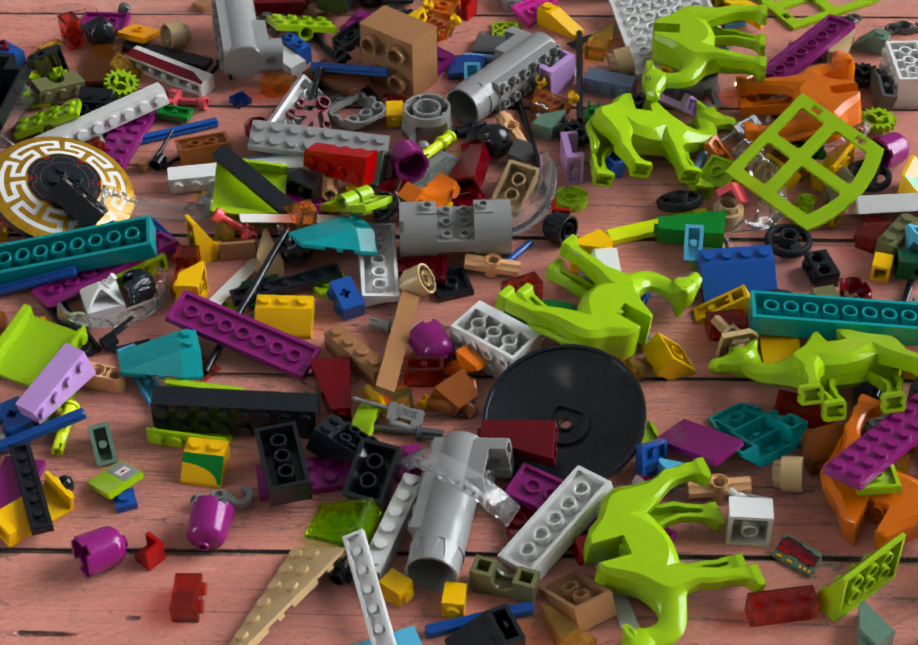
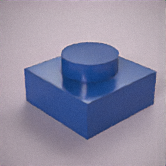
[113,488,138,514]

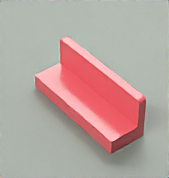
[716,182,751,205]

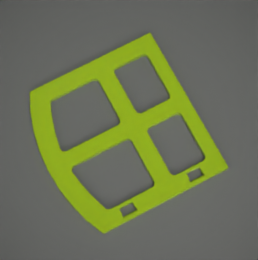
[756,0,879,31]
[725,93,884,231]

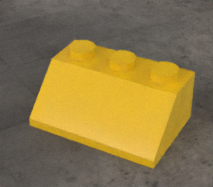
[810,140,857,192]
[254,294,316,339]

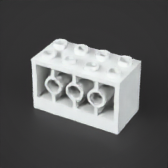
[879,40,918,107]
[451,300,542,378]

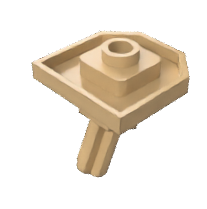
[711,315,759,358]

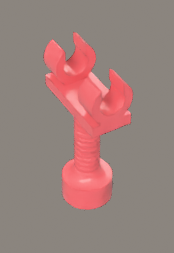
[168,88,209,110]
[211,207,258,240]

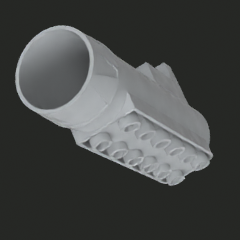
[212,0,283,78]
[447,26,561,125]
[405,431,514,592]

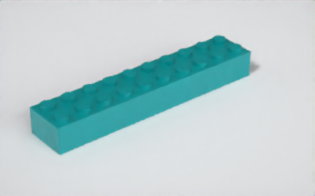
[0,215,157,284]
[747,290,918,346]

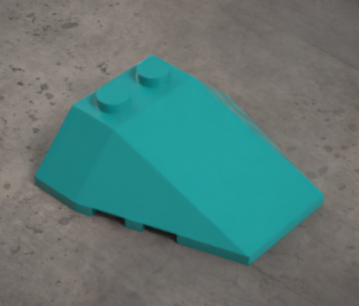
[288,214,378,255]
[117,329,203,381]
[708,402,808,467]

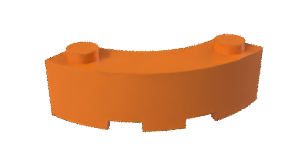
[397,172,461,207]

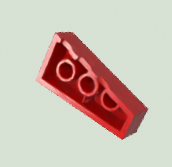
[303,142,378,187]

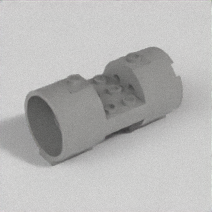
[399,199,512,257]

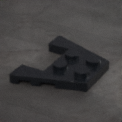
[331,21,361,64]

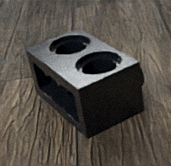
[802,249,840,287]

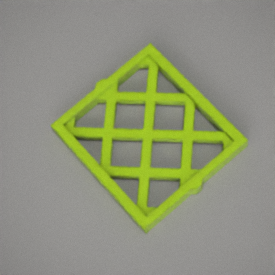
[492,22,518,36]

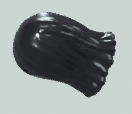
[76,14,116,44]
[466,123,511,158]
[373,190,402,224]
[275,222,313,265]
[122,269,156,315]

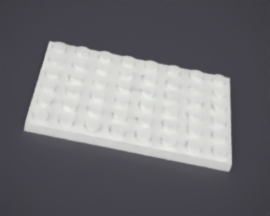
[608,0,731,79]

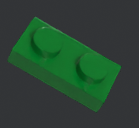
[156,104,194,123]

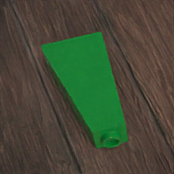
[653,211,726,248]

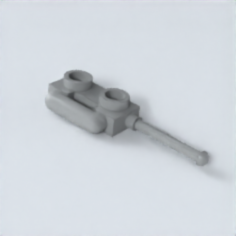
[720,114,763,142]
[352,396,425,429]

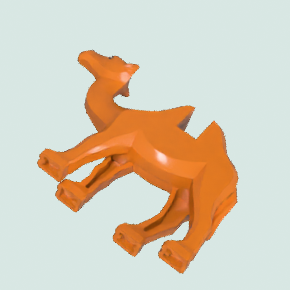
[736,50,862,145]
[820,394,918,549]

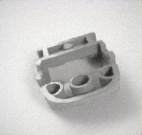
[322,91,386,130]

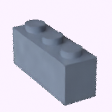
[583,67,637,98]

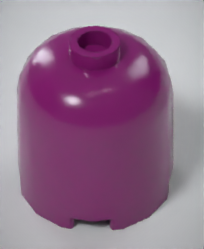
[871,132,910,169]
[389,140,429,183]
[408,319,455,369]
[186,495,235,551]
[71,526,128,578]

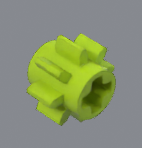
[48,66,68,83]

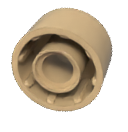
[160,20,191,49]
[607,46,635,75]
[713,196,744,232]
[399,263,436,299]
[772,456,805,493]

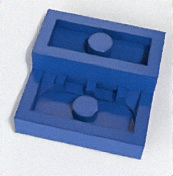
[447,54,487,80]

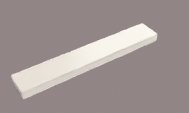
[342,528,397,645]

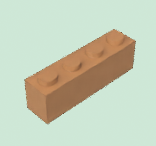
[324,324,382,388]

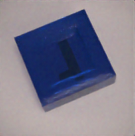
[229,91,252,109]

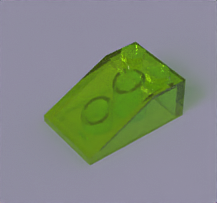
[305,497,384,547]

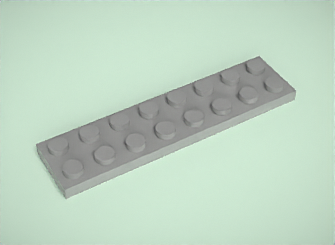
[248,119,390,157]

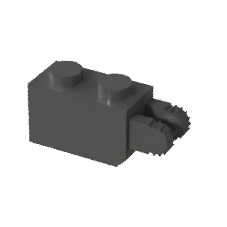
[869,69,898,111]

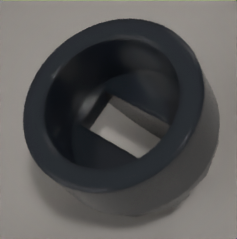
[59,475,75,491]

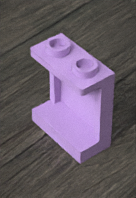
[538,50,575,95]
[658,89,701,117]
[559,131,584,185]

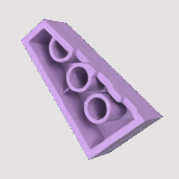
[15,343,96,424]

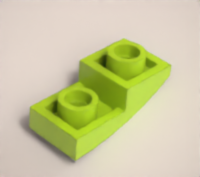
[795,193,817,214]
[351,403,380,436]

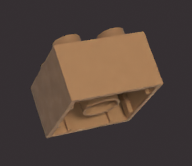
[360,5,438,98]

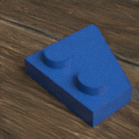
[635,438,667,477]

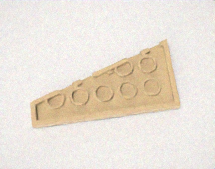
[229,547,347,645]

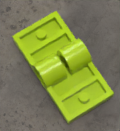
[266,14,337,41]
[14,98,82,140]
[319,185,393,215]

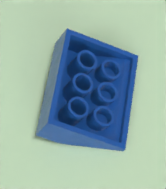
[694,244,778,303]

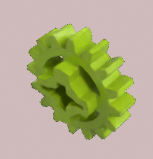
[103,69,140,99]
[859,107,897,135]

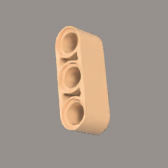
[82,362,127,394]

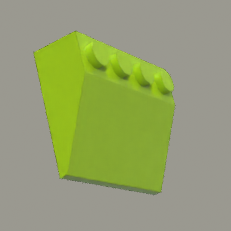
[816,532,906,623]

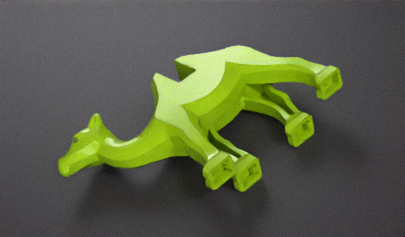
[641,4,768,103]
[585,93,737,200]
[495,234,702,358]
[708,329,918,422]
[583,457,766,645]

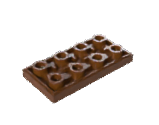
[81,44,123,87]
[302,58,373,97]

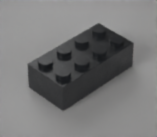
[254,421,313,507]

